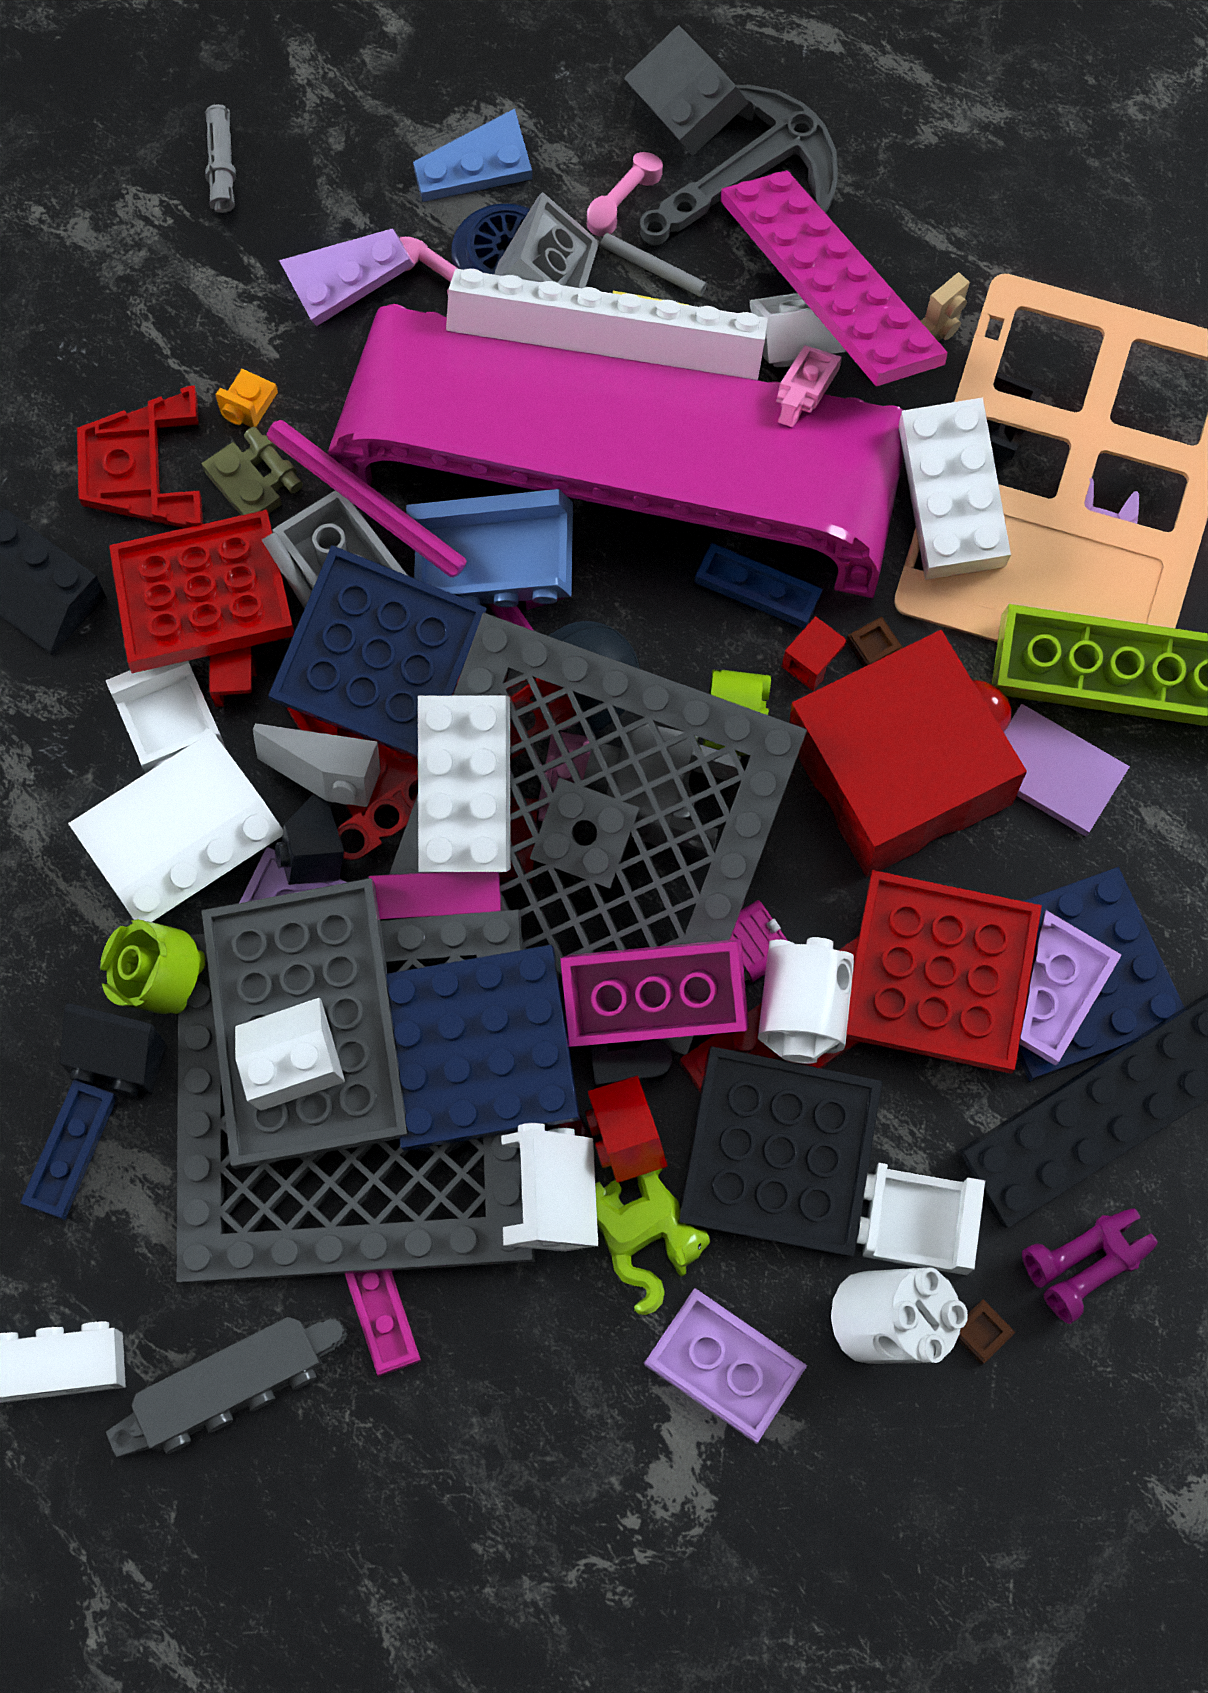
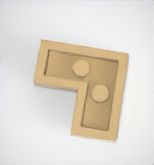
[921,272,970,341]

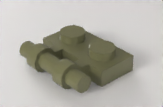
[201,427,303,515]

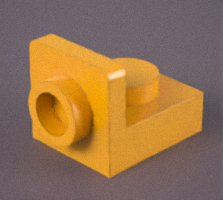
[215,369,278,427]

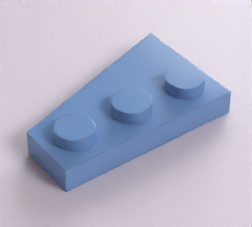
[413,109,532,202]

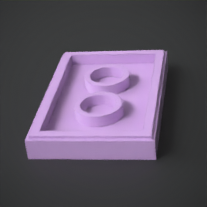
[1004,704,1130,837]
[644,1288,807,1444]

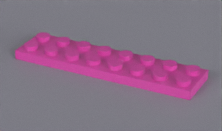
[720,170,948,387]

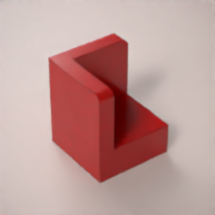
[782,616,846,691]
[209,646,257,707]

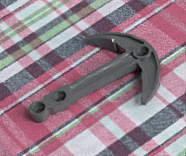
[640,85,838,246]

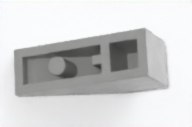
[253,723,381,807]

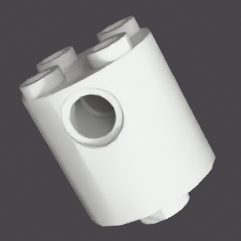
[758,937,854,1064]
[831,1267,968,1364]

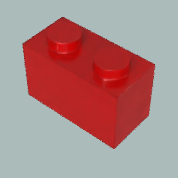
[585,1075,668,1183]

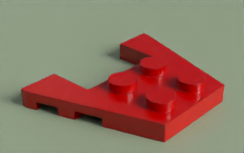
[77,385,203,528]

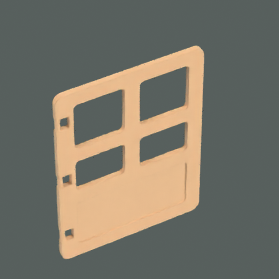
[894,274,1208,642]

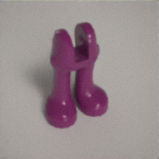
[1022,1208,1158,1324]

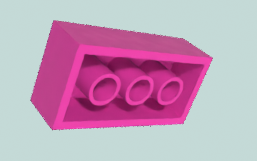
[560,939,749,1047]

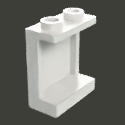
[105,661,226,774]
[501,1123,598,1251]
[856,1163,985,1275]

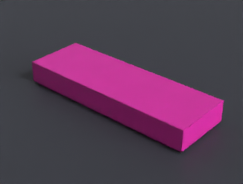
[369,872,502,919]
[345,1271,421,1377]

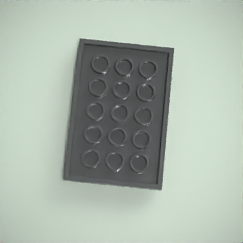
[202,878,409,1169]

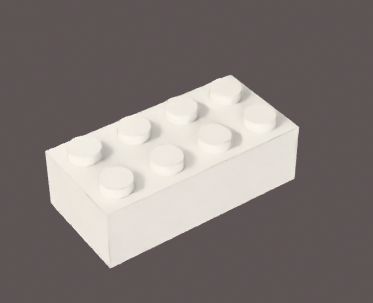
[898,398,1011,580]
[418,696,510,872]

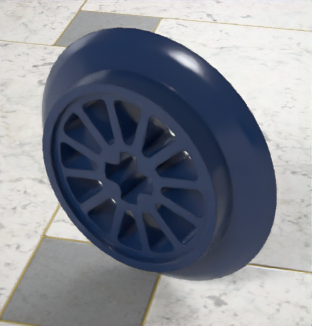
[451,203,530,275]

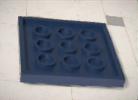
[268,545,487,759]
[1017,867,1184,1082]
[386,945,580,1151]

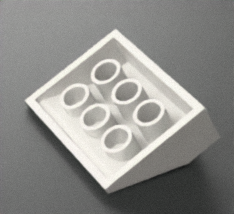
[68,731,283,922]

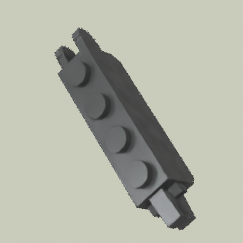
[106,1317,348,1458]

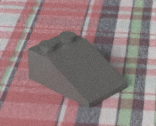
[624,25,749,156]

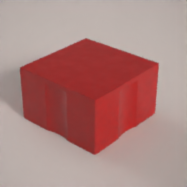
[789,629,1027,878]

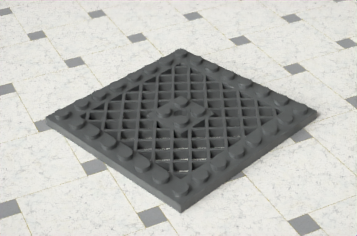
[380,613,807,1055]
[177,910,535,1284]

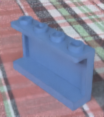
[406,489,573,607]

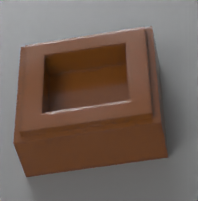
[846,617,903,667]
[957,1299,1015,1365]

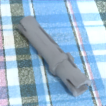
[205,104,236,213]

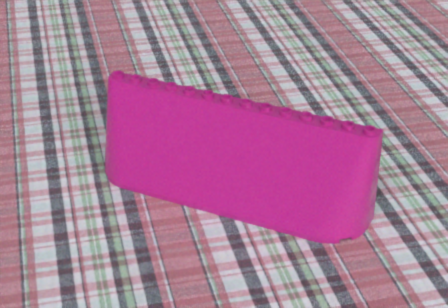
[327,304,904,598]

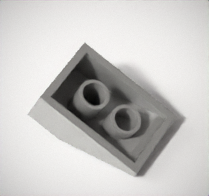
[494,192,599,288]

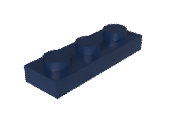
[695,543,823,629]
[20,1080,118,1221]

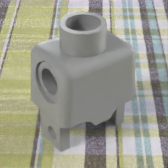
[583,724,741,853]

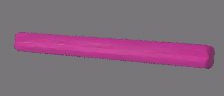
[266,420,467,578]

